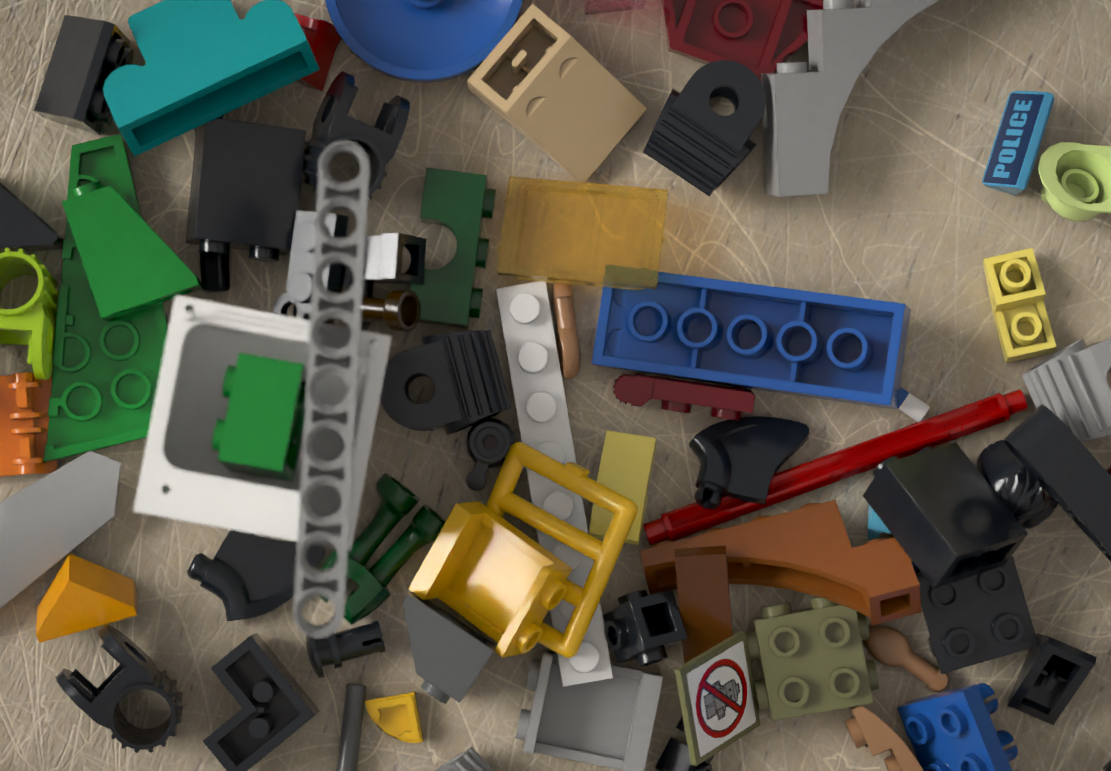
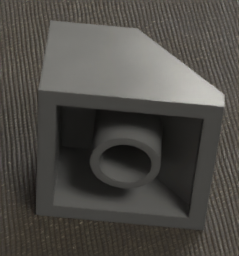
[402,591,496,704]

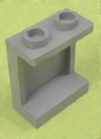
[515,650,663,771]

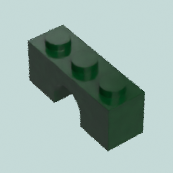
[410,167,496,329]

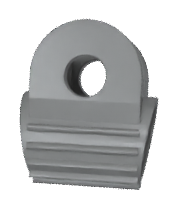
[1022,338,1111,442]

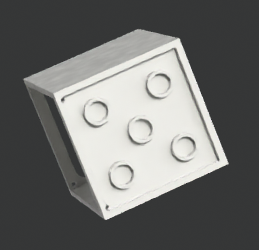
[133,295,392,551]

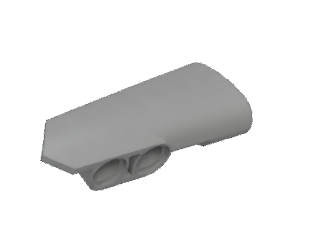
[0,451,122,609]

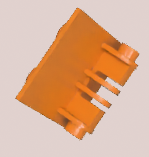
[0,372,58,476]

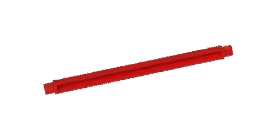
[643,389,1028,546]

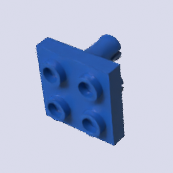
[897,683,1018,771]

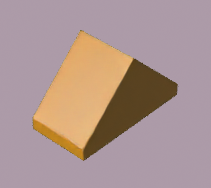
[36,553,137,643]

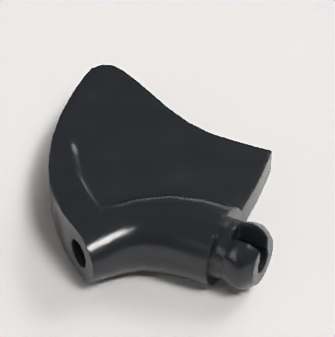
[689,416,809,510]
[187,530,325,621]

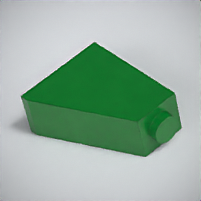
[62,182,203,321]

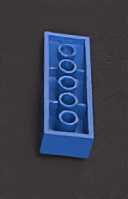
[591,265,911,410]

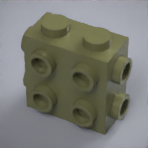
[744,597,879,721]

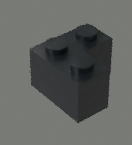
[203,633,320,771]

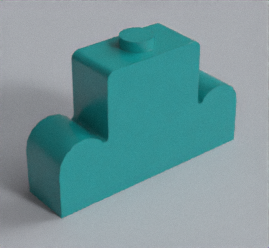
[103,0,320,157]

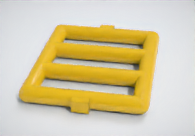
[486,442,638,658]

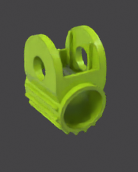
[0,247,59,380]

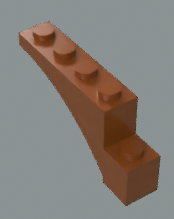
[639,499,921,625]

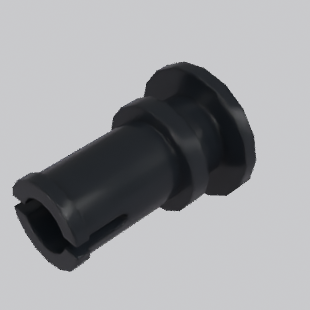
[306,620,386,678]

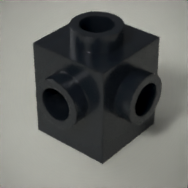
[603,590,688,667]

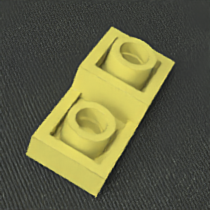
[983,248,1057,363]
[589,430,657,545]

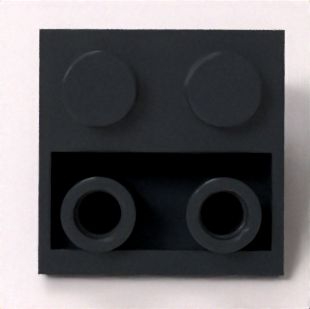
[34,15,134,135]

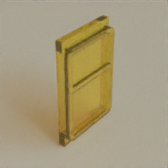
[497,176,669,290]

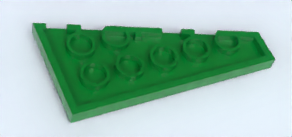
[44,134,169,462]

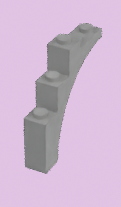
[761,0,939,197]

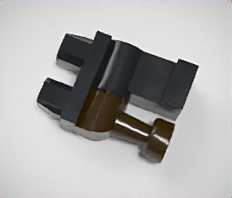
[293,233,427,331]

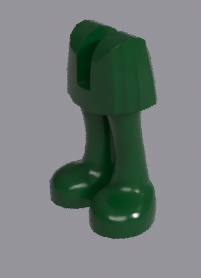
[318,473,446,625]

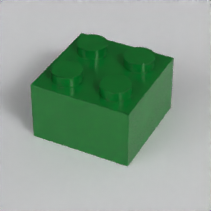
[212,353,307,482]

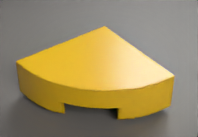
[365,691,424,743]

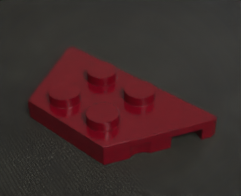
[662,0,823,82]

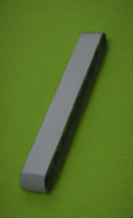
[293,141,369,638]

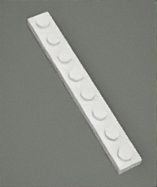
[496,280,613,687]

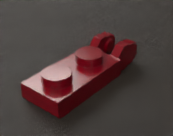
[613,372,755,420]

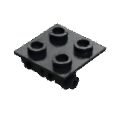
[916,555,1039,674]

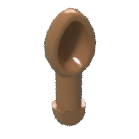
[552,281,581,379]
[864,625,950,693]

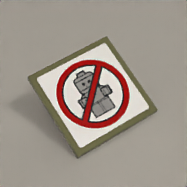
[675,631,761,766]

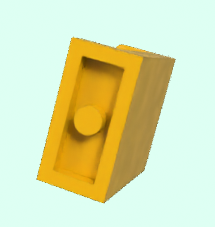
[408,501,573,658]

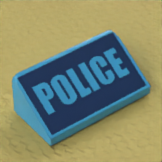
[982,91,1055,196]

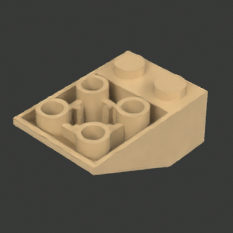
[467,3,647,185]

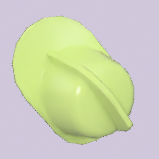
[1038,142,1111,221]

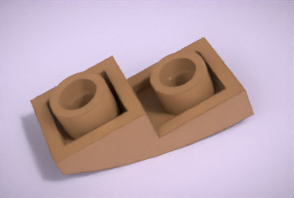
[844,705,923,771]

